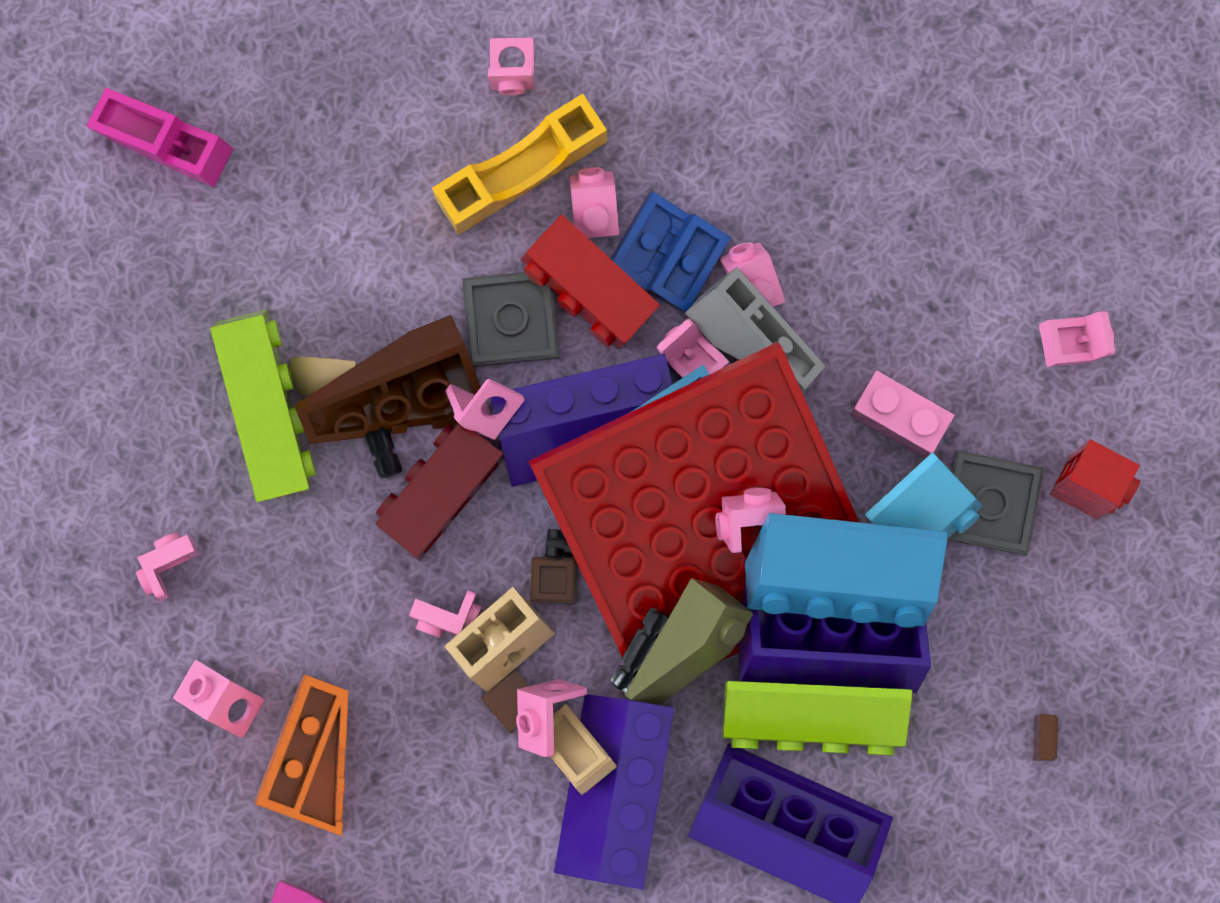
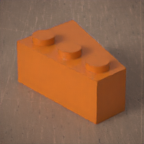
[254,674,349,836]

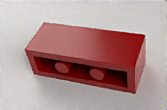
[520,214,660,349]
[1049,439,1141,519]

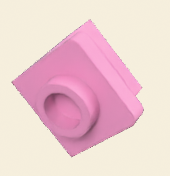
[569,167,619,238]
[720,242,786,307]
[1039,311,1115,367]
[657,319,731,379]
[715,488,786,553]
[136,532,200,601]
[409,590,482,639]

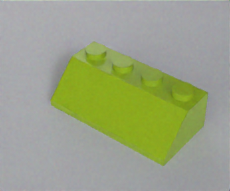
[722,681,912,756]

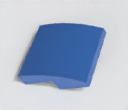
[610,192,731,313]

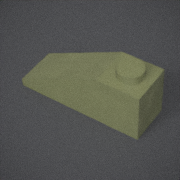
[625,578,754,705]

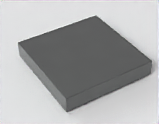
[462,272,559,367]
[947,450,1044,556]

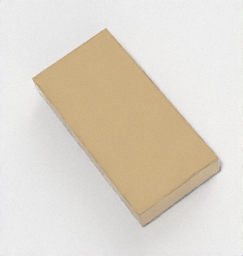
[550,704,617,795]

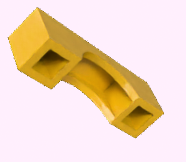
[432,94,607,235]

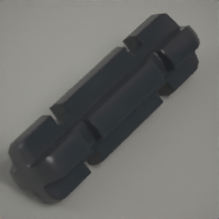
[365,427,402,478]
[611,608,669,692]

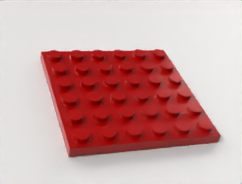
[528,342,860,662]

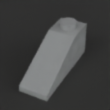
[685,267,825,392]

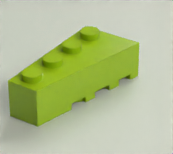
[210,309,316,502]

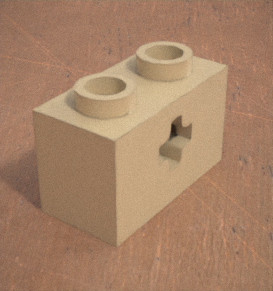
[444,587,556,693]

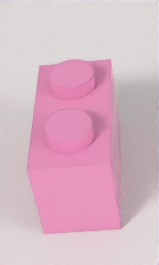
[850,370,955,459]

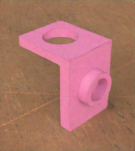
[488,37,534,95]
[446,379,525,440]
[173,660,265,738]
[516,679,587,757]

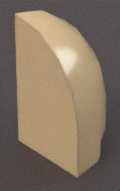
[290,357,358,397]

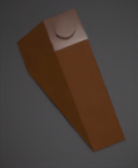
[294,315,481,444]

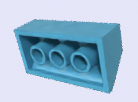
[745,513,947,628]

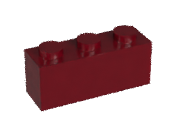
[375,423,505,562]

